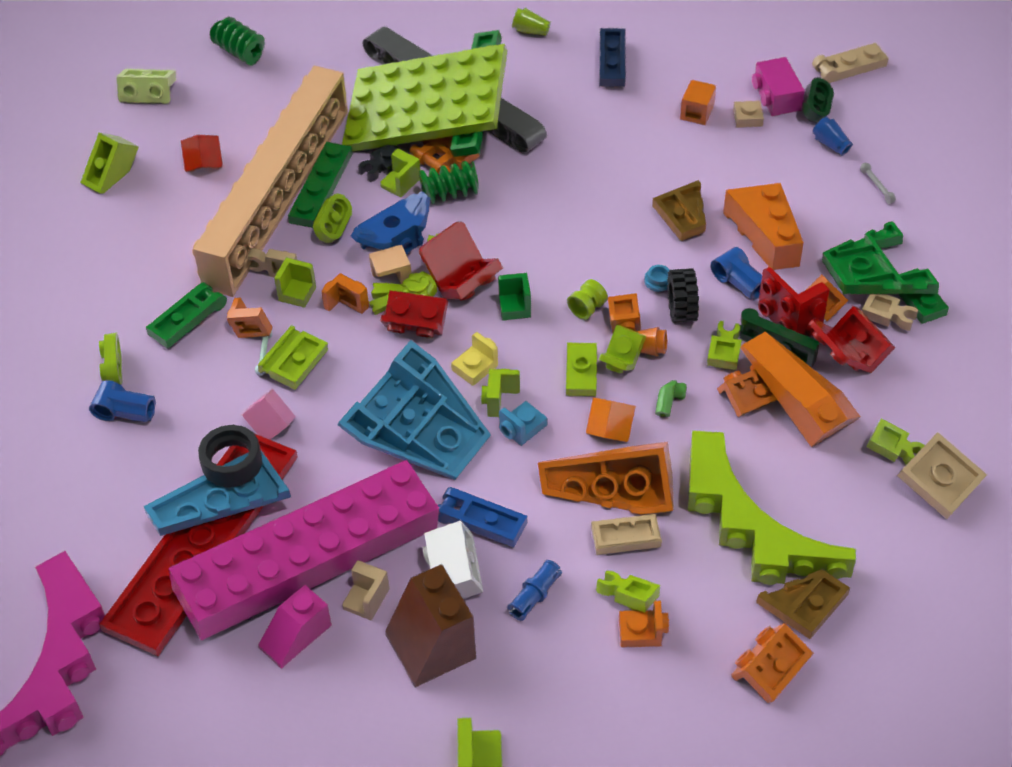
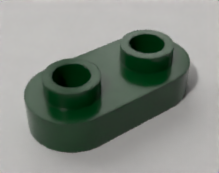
[802,77,834,123]

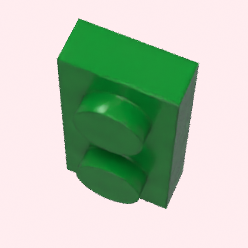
[899,268,949,324]

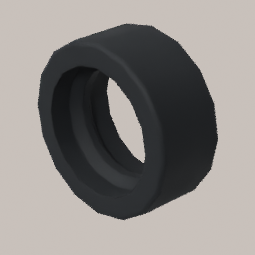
[198,424,262,488]

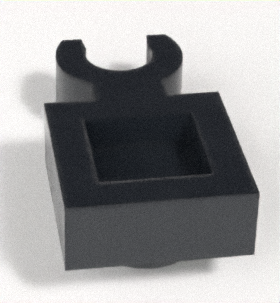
[358,145,400,182]

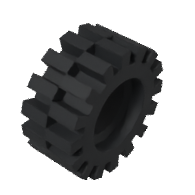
[667,268,699,323]

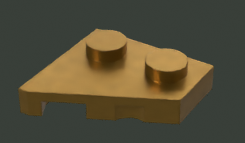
[652,180,706,241]
[756,569,850,639]

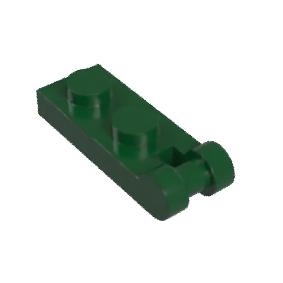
[739,308,820,367]

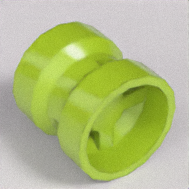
[567,279,608,320]

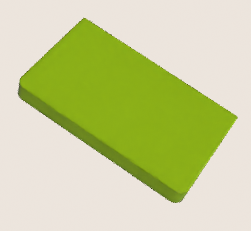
[457,718,502,767]

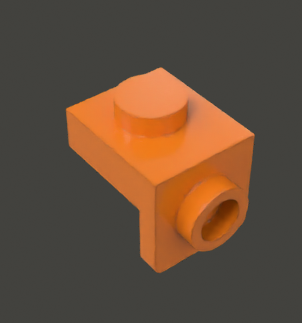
[321,273,369,314]
[608,293,641,333]

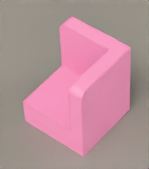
[242,388,295,440]

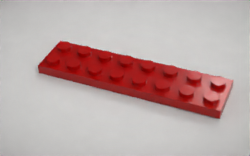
[99,433,298,656]

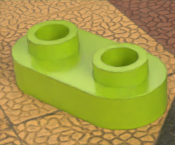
[313,194,352,243]
[99,332,123,385]

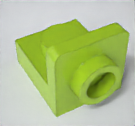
[599,325,646,373]

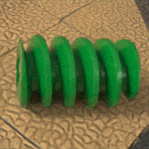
[209,16,265,66]
[419,161,479,204]

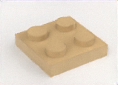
[897,432,987,519]

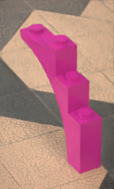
[0,551,105,756]

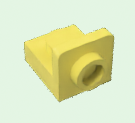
[451,332,498,386]

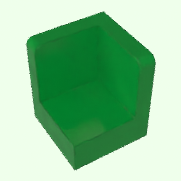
[498,273,531,321]

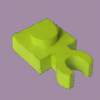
[707,321,742,370]
[866,418,925,465]
[596,570,660,613]

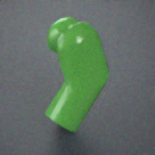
[655,380,687,417]

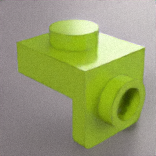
[481,369,520,417]

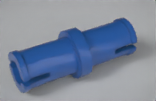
[507,560,562,621]

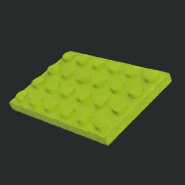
[342,44,508,152]

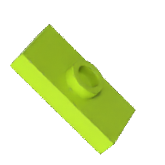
[566,342,597,396]

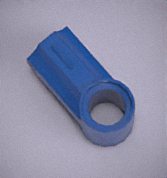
[710,247,762,301]
[89,380,156,423]

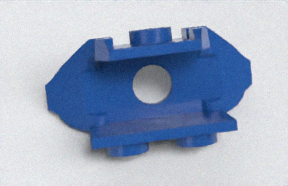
[350,191,431,255]

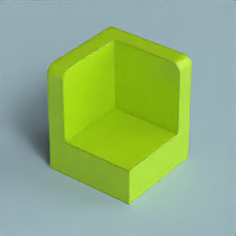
[380,148,420,198]
[274,257,316,308]

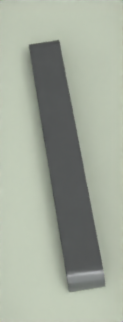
[362,26,547,153]

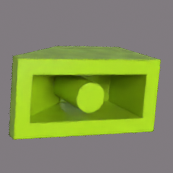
[80,132,139,194]

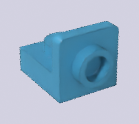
[499,401,548,446]

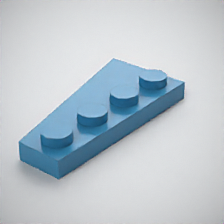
[143,451,291,536]

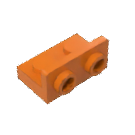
[717,365,777,417]
[730,623,814,703]

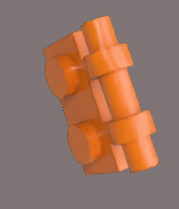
[409,136,480,175]

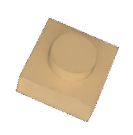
[733,101,764,128]

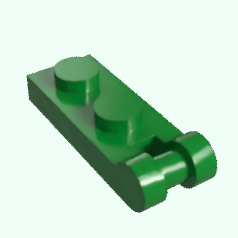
[146,282,227,348]

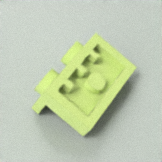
[116,69,176,103]

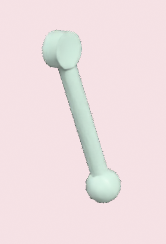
[255,331,272,376]

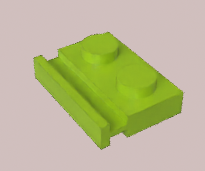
[258,325,328,390]

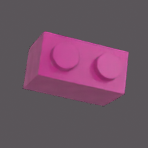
[752,57,805,116]

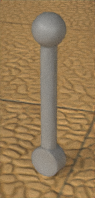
[860,163,896,204]

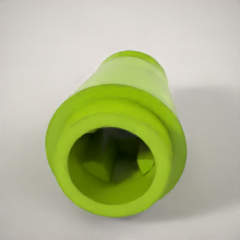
[512,8,551,36]

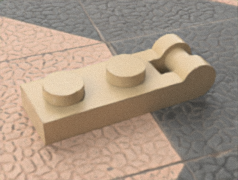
[812,43,889,83]

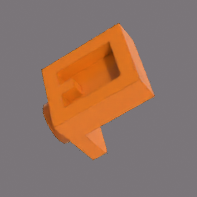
[227,297,273,338]
[619,601,669,647]

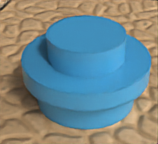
[644,265,670,292]

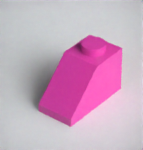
[258,585,332,669]

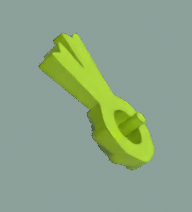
[369,271,437,315]

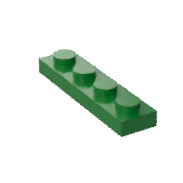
[288,142,353,228]

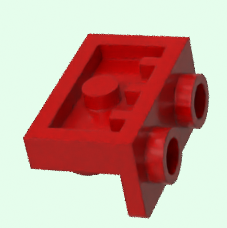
[380,290,448,338]

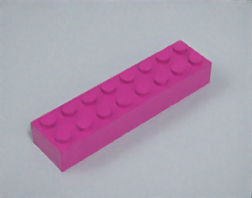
[169,460,439,641]

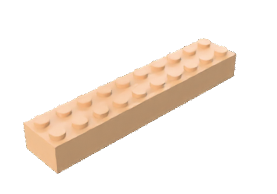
[192,65,348,297]

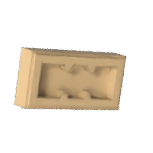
[591,514,662,555]

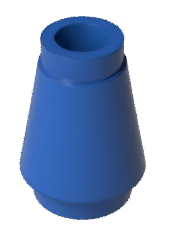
[812,117,853,156]

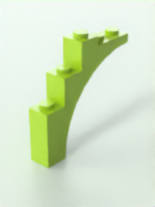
[688,430,856,585]

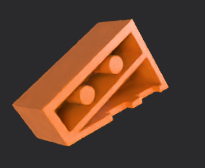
[723,183,804,270]

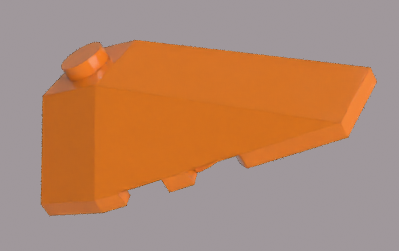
[740,332,861,447]
[538,442,674,515]

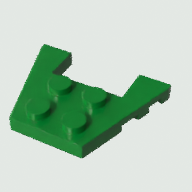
[822,221,939,294]

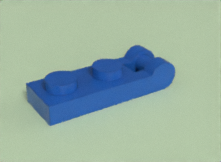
[438,487,528,548]

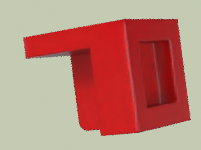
[180,134,223,172]

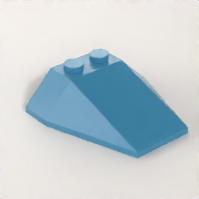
[337,340,491,480]

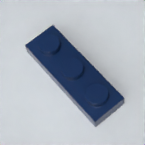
[599,28,626,87]

